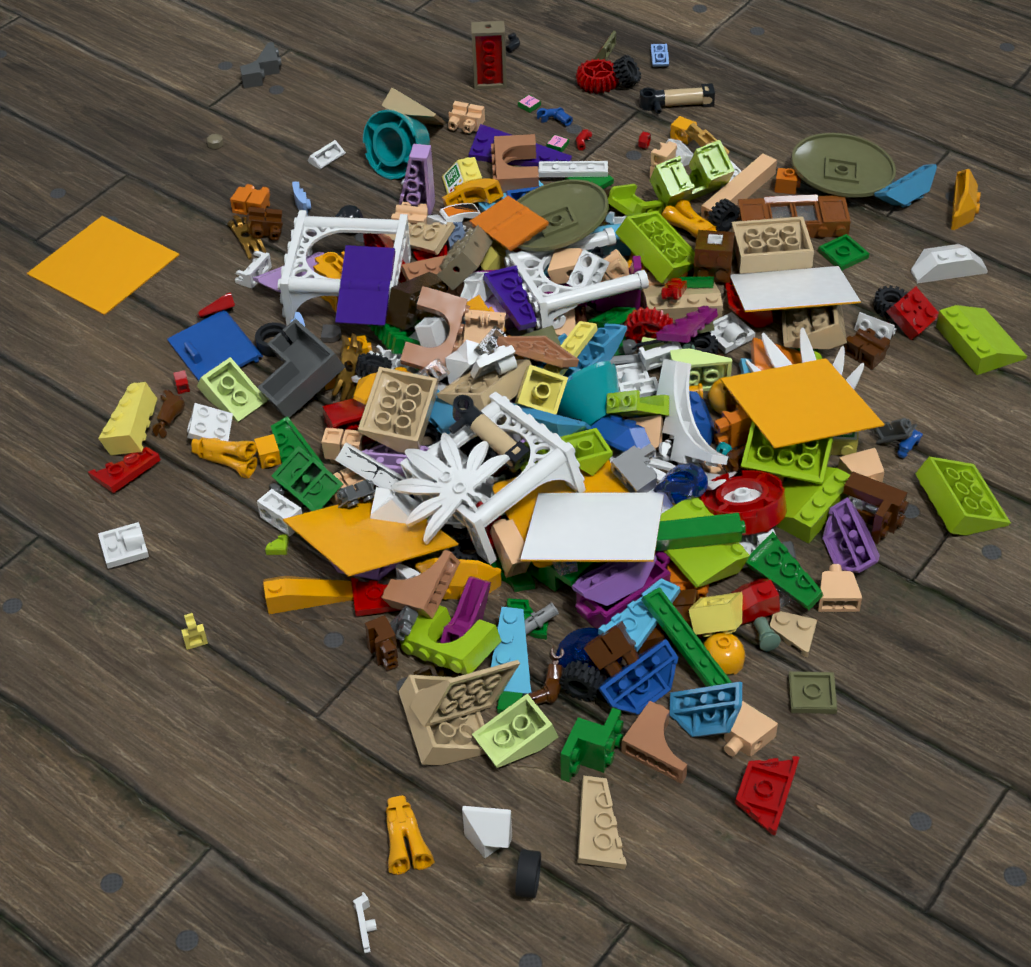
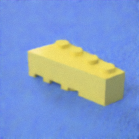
[98,382,157,455]

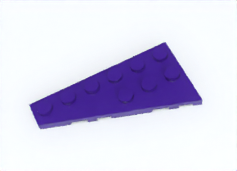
[468,124,572,168]

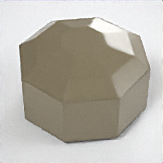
[207,134,224,149]

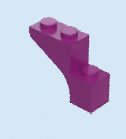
[441,576,491,643]

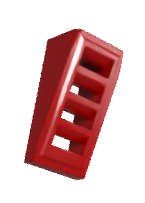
[197,292,235,318]

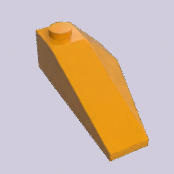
[263,576,354,614]

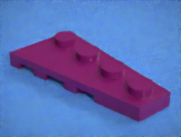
[656,306,718,343]

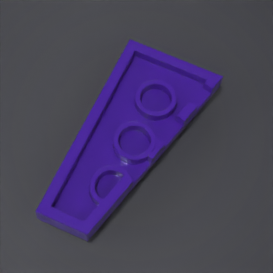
[483,265,537,331]

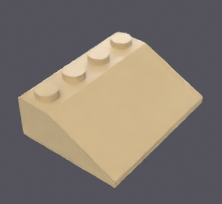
[382,88,446,125]
[732,216,814,274]
[642,282,723,323]
[781,305,847,349]
[437,359,531,410]
[358,367,438,453]
[410,660,520,727]
[399,675,486,765]

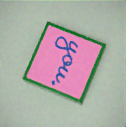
[518,95,541,113]
[546,134,569,152]

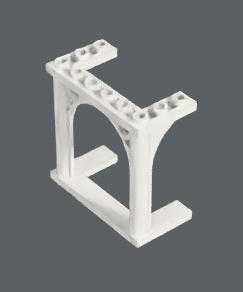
[278,210,411,327]
[400,392,586,565]

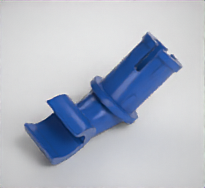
[537,107,573,126]

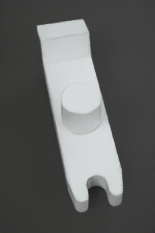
[353,892,377,953]

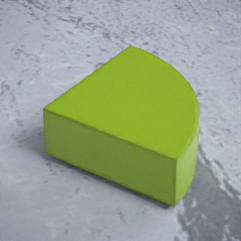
[265,534,289,555]

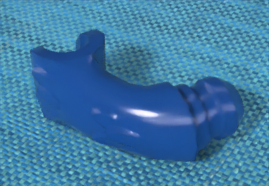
[897,430,923,458]

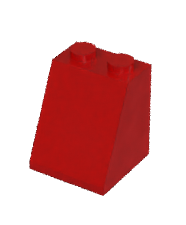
[322,398,375,445]

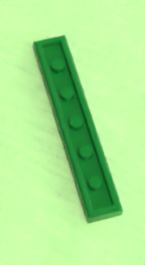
[641,587,732,687]

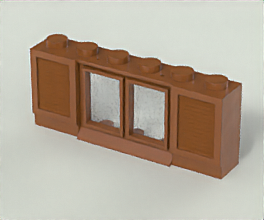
[737,194,851,238]

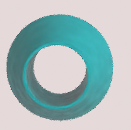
[363,109,430,179]
[557,361,620,426]

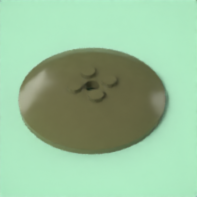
[791,133,896,197]
[517,180,609,251]

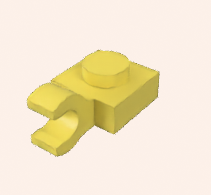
[181,613,208,650]

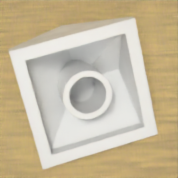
[445,340,493,384]
[370,487,420,524]
[462,806,512,858]

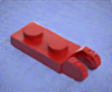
[661,278,687,299]

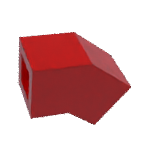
[173,370,190,394]

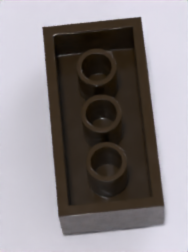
[386,272,448,330]

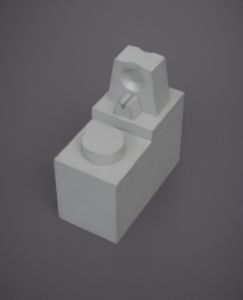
[611,443,657,493]

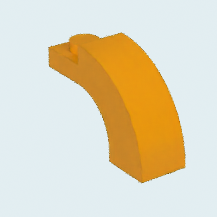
[442,178,504,207]

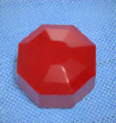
[638,131,651,149]

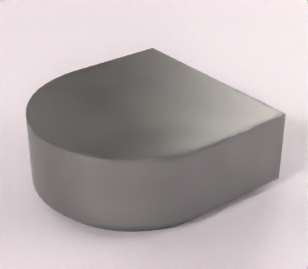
[321,324,341,342]

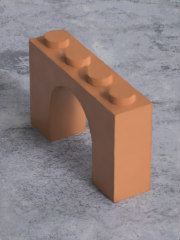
[491,134,539,193]
[400,286,470,377]

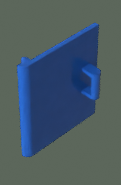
[167,310,263,381]

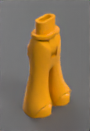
[661,199,717,238]
[191,438,257,478]
[386,795,435,875]

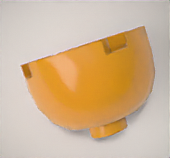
[708,377,739,415]
[703,632,745,675]

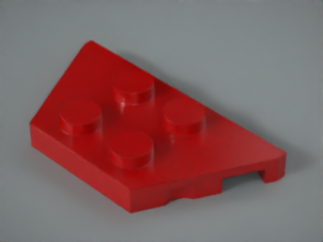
[735,756,800,836]

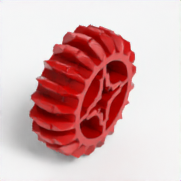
[576,58,619,94]
[624,306,673,349]

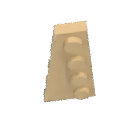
[385,222,456,255]
[577,775,627,869]

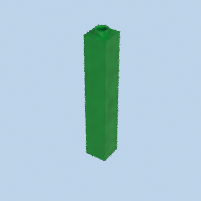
[655,513,746,551]

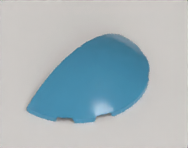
[537,324,627,382]

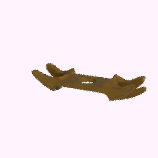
[227,215,266,260]
[331,333,362,401]

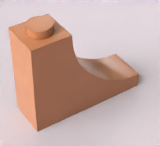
[382,550,460,619]
[621,701,687,784]

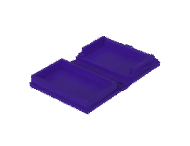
[335,245,396,326]

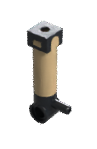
[639,83,715,114]
[449,395,530,473]

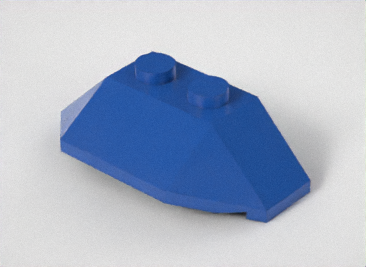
[689,391,717,445]
[591,414,654,457]
[598,639,679,715]

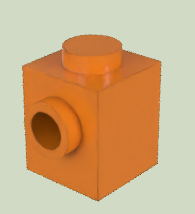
[775,168,801,195]

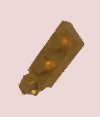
[685,122,730,155]

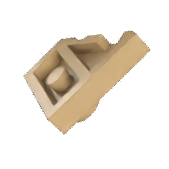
[770,611,817,657]

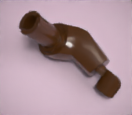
[152,389,185,438]
[721,444,746,474]
[524,647,564,705]

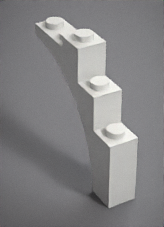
[656,359,728,468]

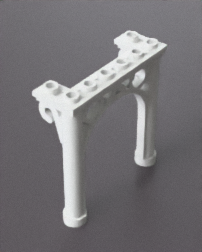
[504,227,649,329]

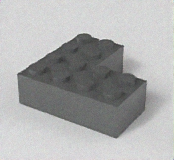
[257,318,345,418]

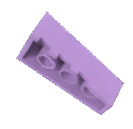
[399,144,435,215]

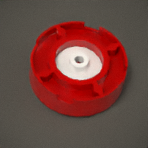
[700,470,787,535]

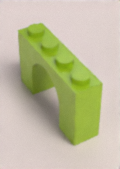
[400,605,502,675]

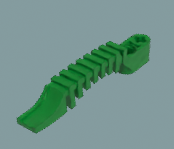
[368,323,421,371]

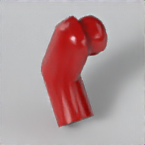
[576,129,592,151]

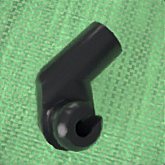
[505,33,520,53]

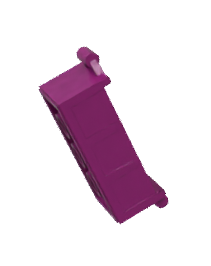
[575,551,671,630]

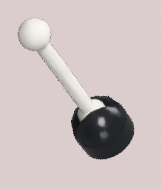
[487,470,516,484]

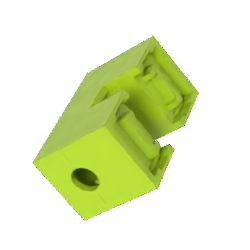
[649,140,735,210]

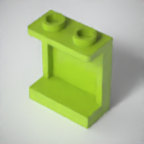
[608,184,665,216]
[607,390,669,418]

